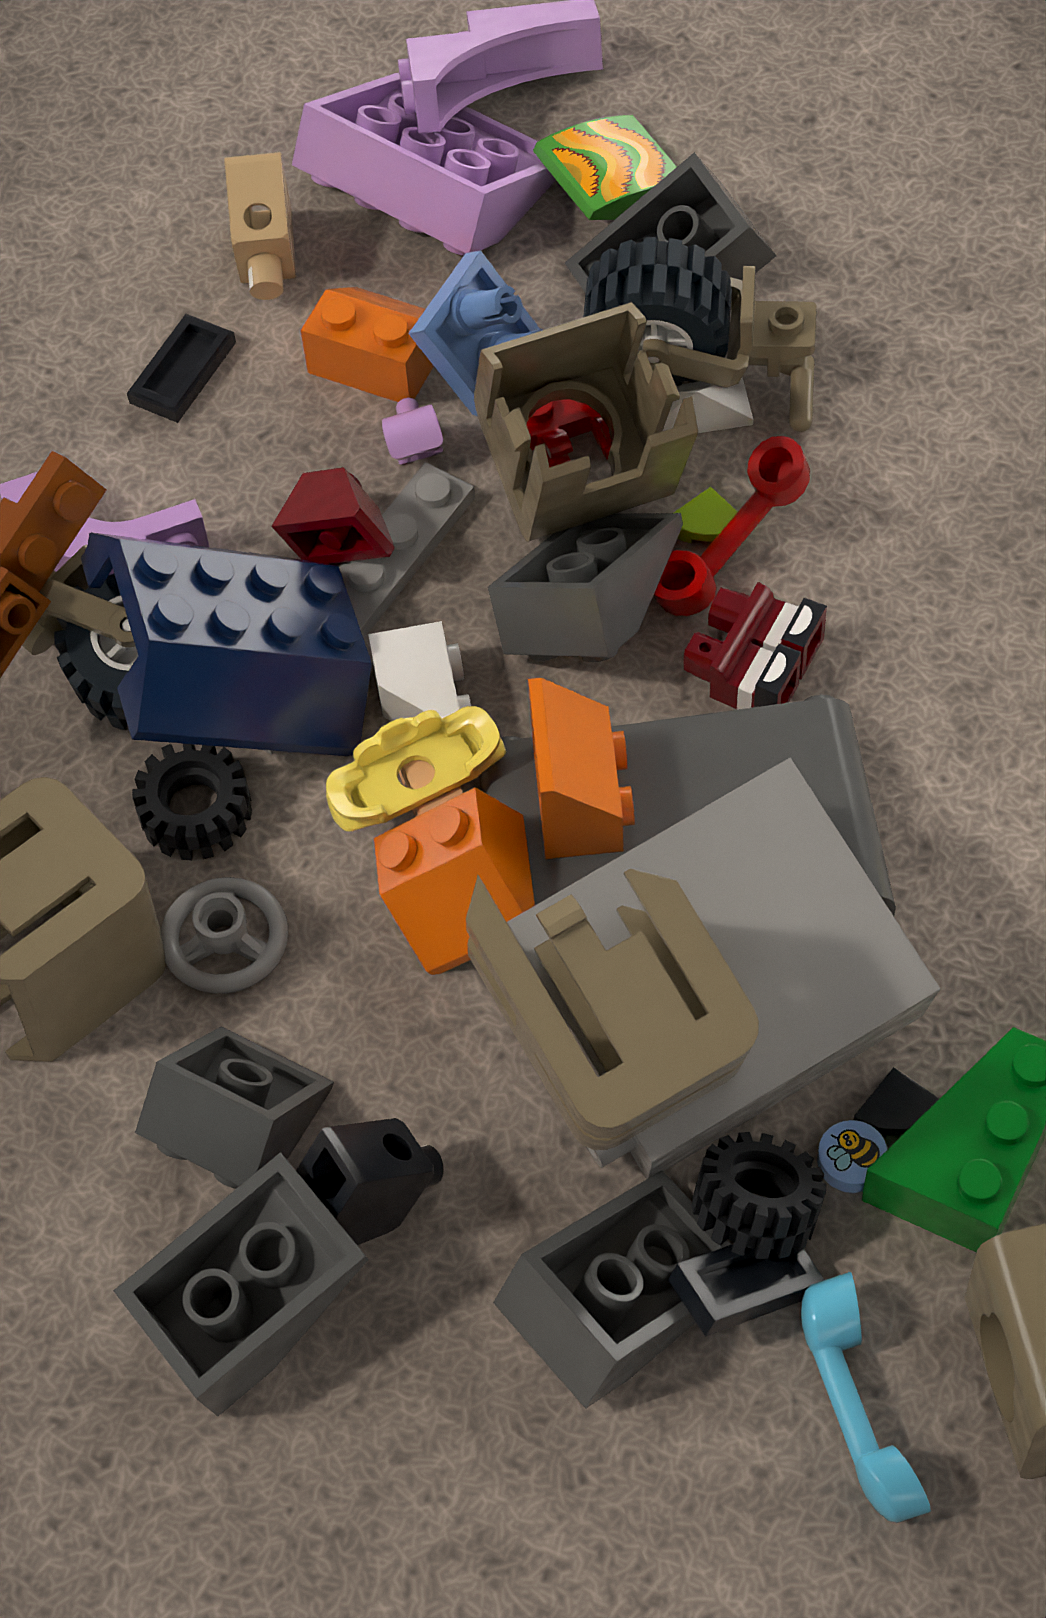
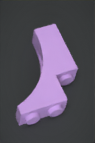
[398,0,603,134]

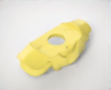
[326,706,506,831]

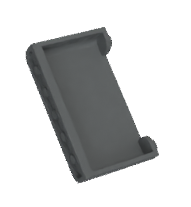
[479,695,896,916]

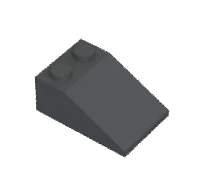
[565,152,776,293]
[488,513,683,662]
[113,1152,369,1416]
[493,1170,731,1408]

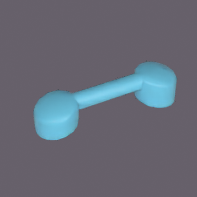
[801,1272,931,1523]

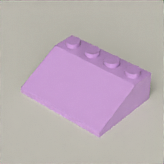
[292,73,556,255]

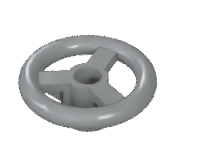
[160,877,288,994]

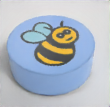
[817,1120,887,1193]

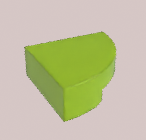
[673,487,738,543]

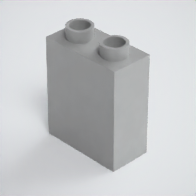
[507,758,940,1179]

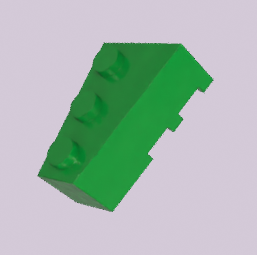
[861,1027,1046,1253]

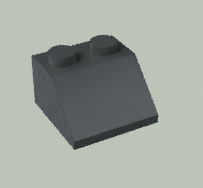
[135,1026,334,1189]

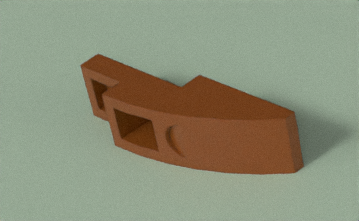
[0,451,107,678]

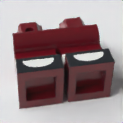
[684,582,827,710]

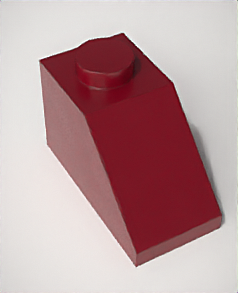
[271,467,395,564]

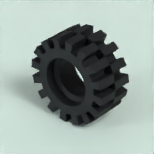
[132,743,252,861]
[691,1132,827,1260]

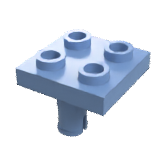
[408,250,542,417]

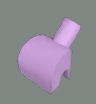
[382,398,443,465]

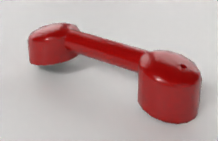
[653,436,810,616]

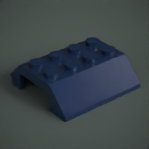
[81,532,372,757]

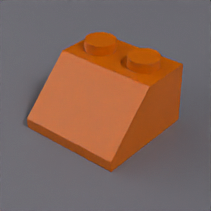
[301,287,434,402]
[528,678,635,859]
[374,787,535,975]

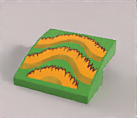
[533,115,677,220]

